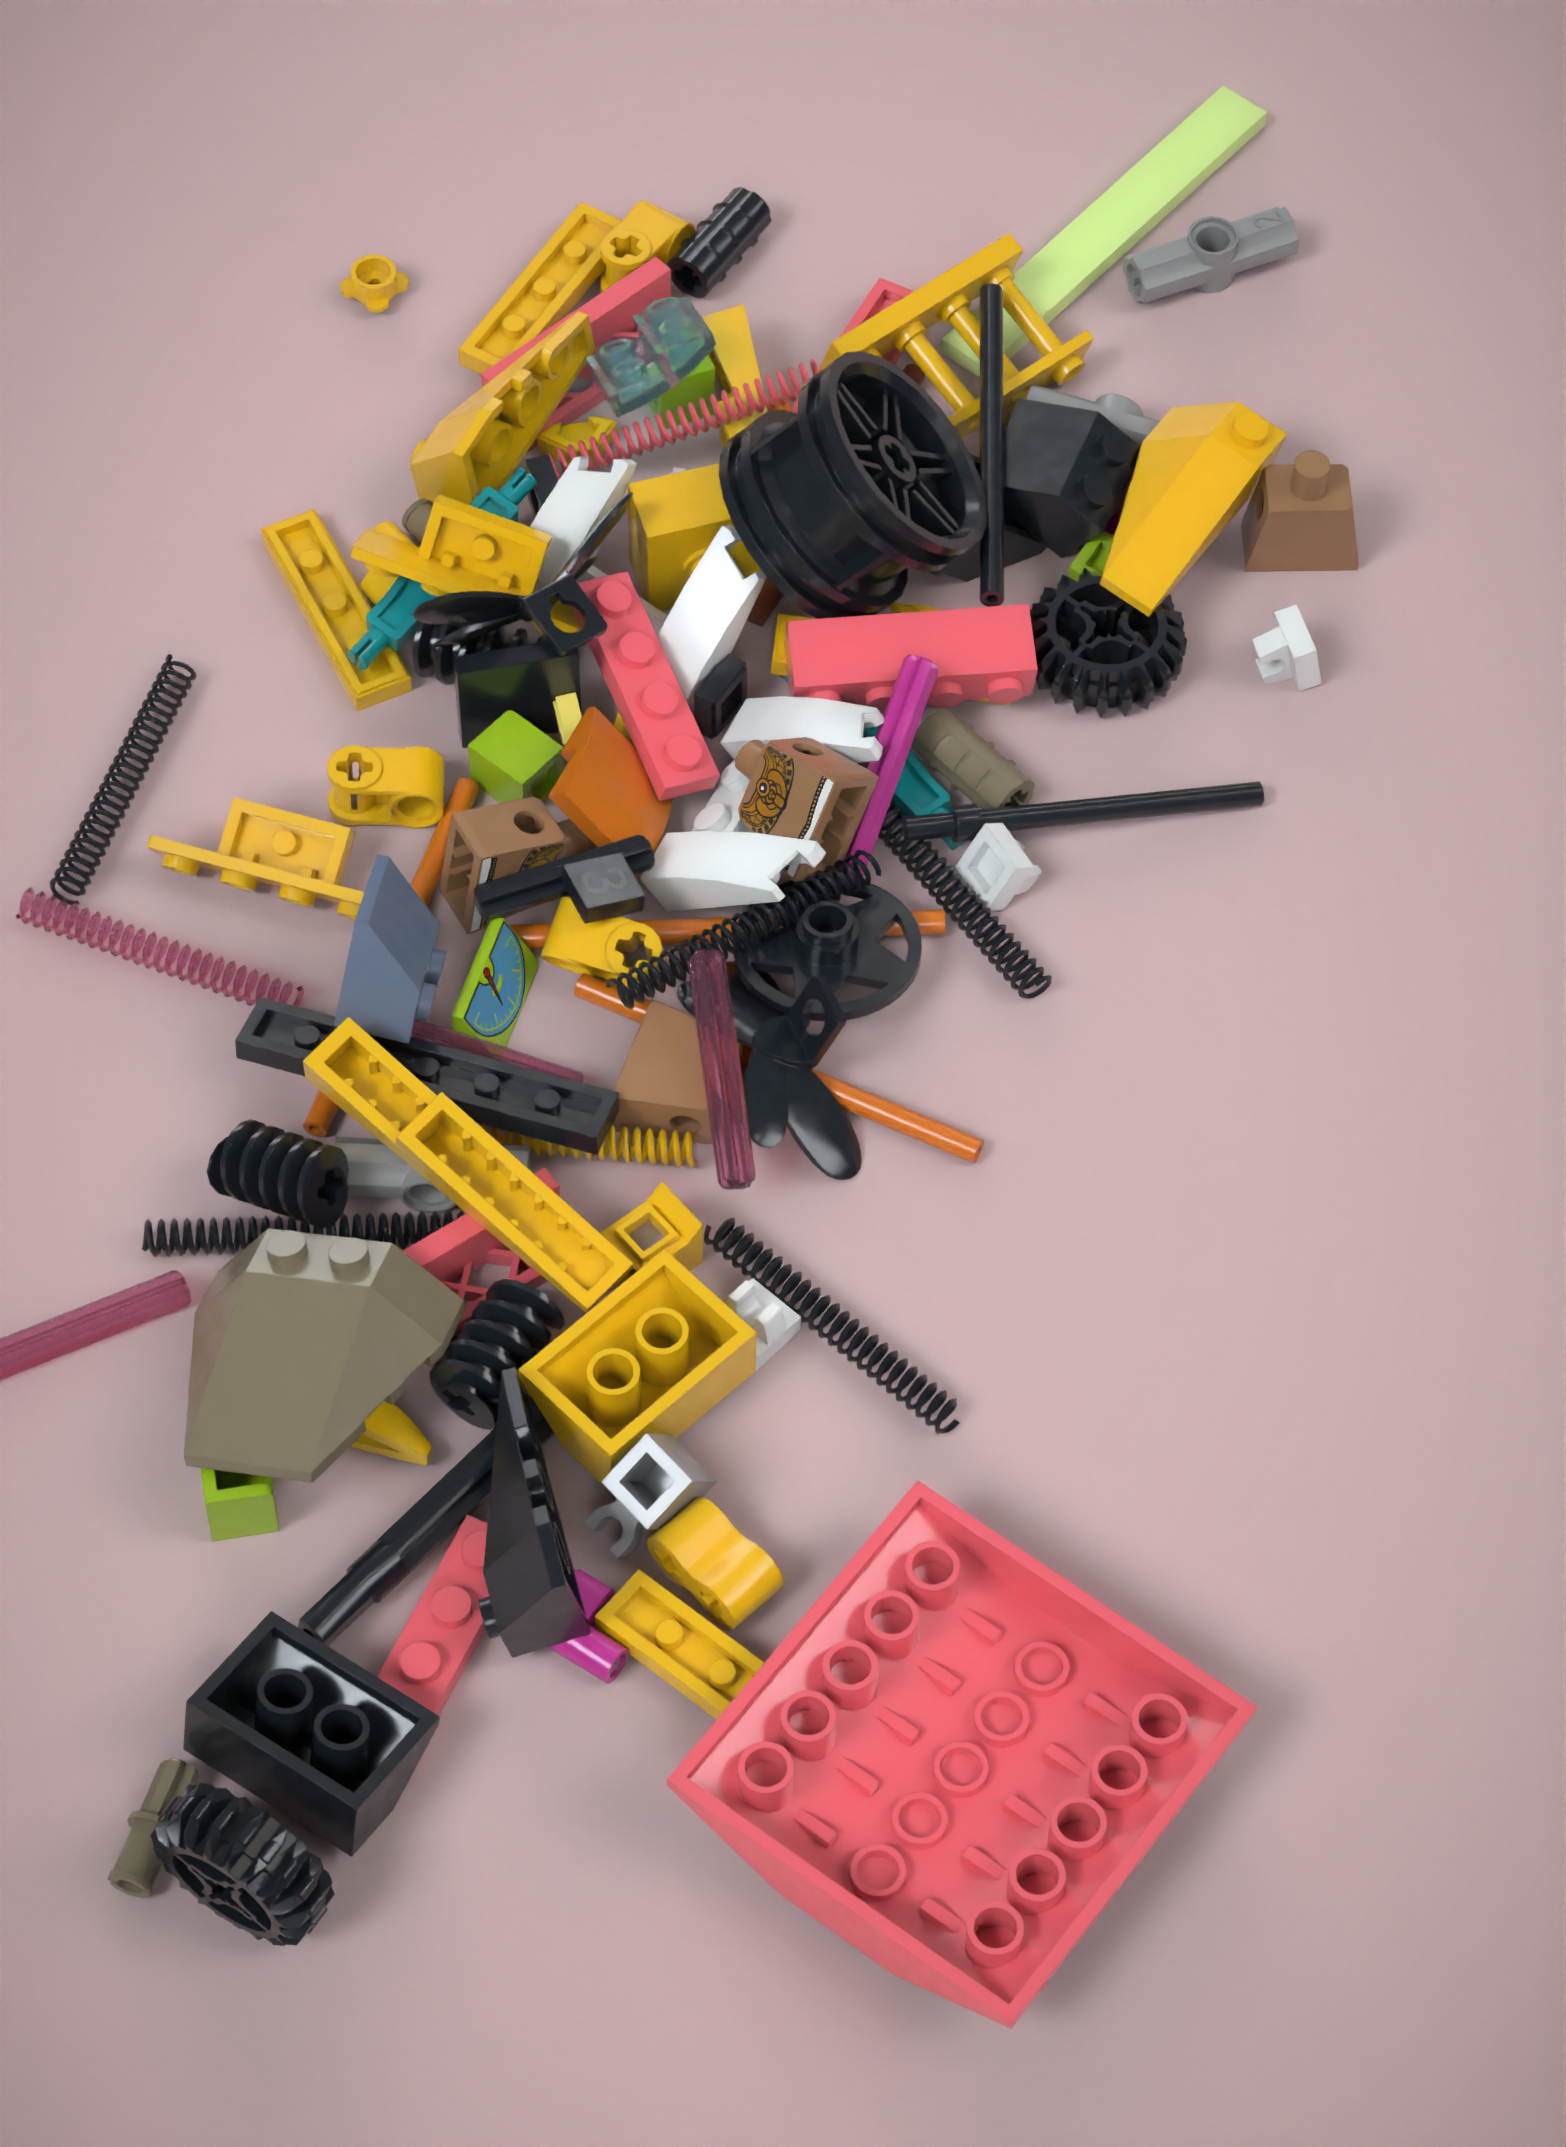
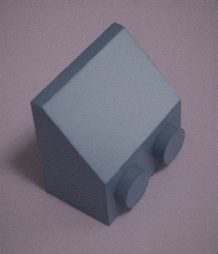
[334,854,446,1044]

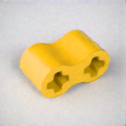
[647,1496,785,1630]

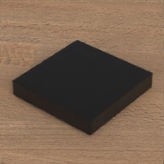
[453,641,581,748]

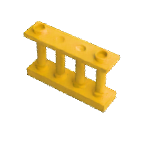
[820,233,1094,439]

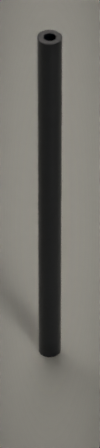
[980,283,1004,607]

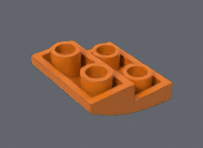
[548,706,673,876]

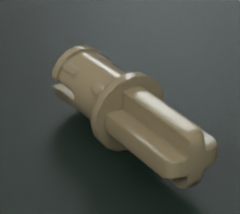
[107,1758,199,1898]

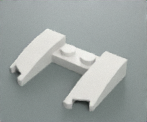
[530,456,766,711]
[640,696,885,912]

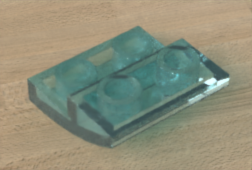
[586,296,716,417]

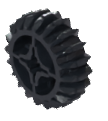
[1030,568,1187,718]
[150,1783,335,1946]

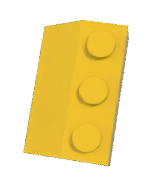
[518,1249,757,1494]

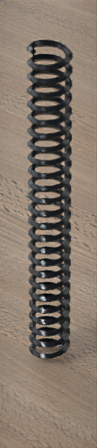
[49,654,196,906]
[878,800,1052,999]
[606,850,881,1010]
[142,1210,465,1257]
[703,1218,959,1434]

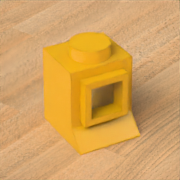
[600,1181,703,1288]

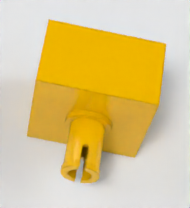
[628,463,762,611]

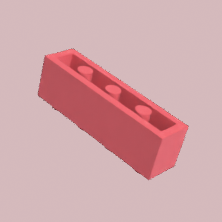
[784,604,1038,713]

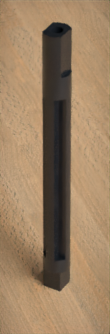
[298,1395,555,1646]

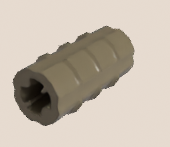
[911,708,1035,809]

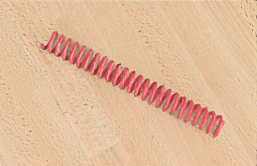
[546,359,818,480]

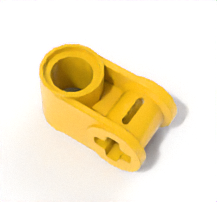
[600,200,695,293]
[327,745,445,828]
[540,897,667,987]

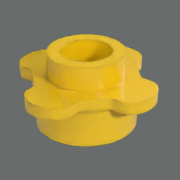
[340,254,409,313]

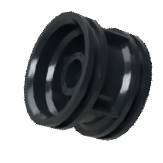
[719,351,987,619]

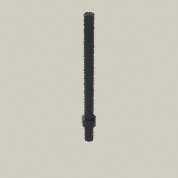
[902,781,1264,843]

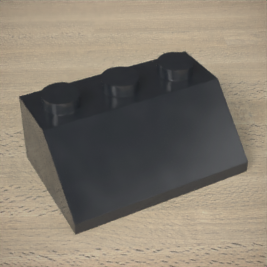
[183,1611,440,1857]

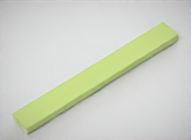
[941,85,1267,378]

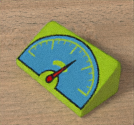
[451,917,538,1060]

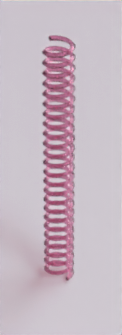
[16,887,304,1007]

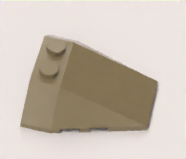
[184,1228,465,1483]

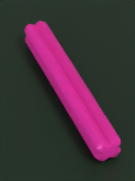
[840,654,938,878]

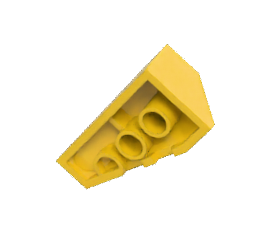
[410,311,595,505]
[1099,401,1287,617]

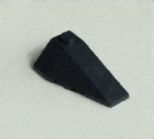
[478,1367,591,1658]

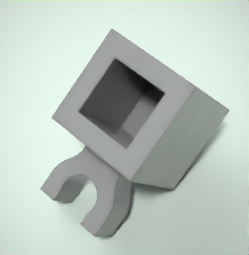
[584,1433,717,1558]

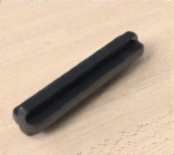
[474,835,655,921]

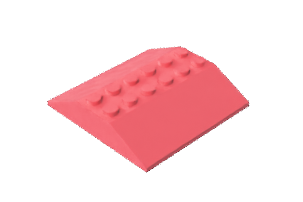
[667,1480,1257,2029]

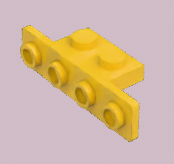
[350,494,582,634]
[147,797,364,920]

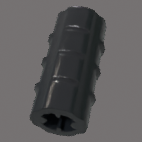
[667,187,771,299]

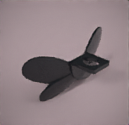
[413,492,633,656]
[677,961,861,1180]

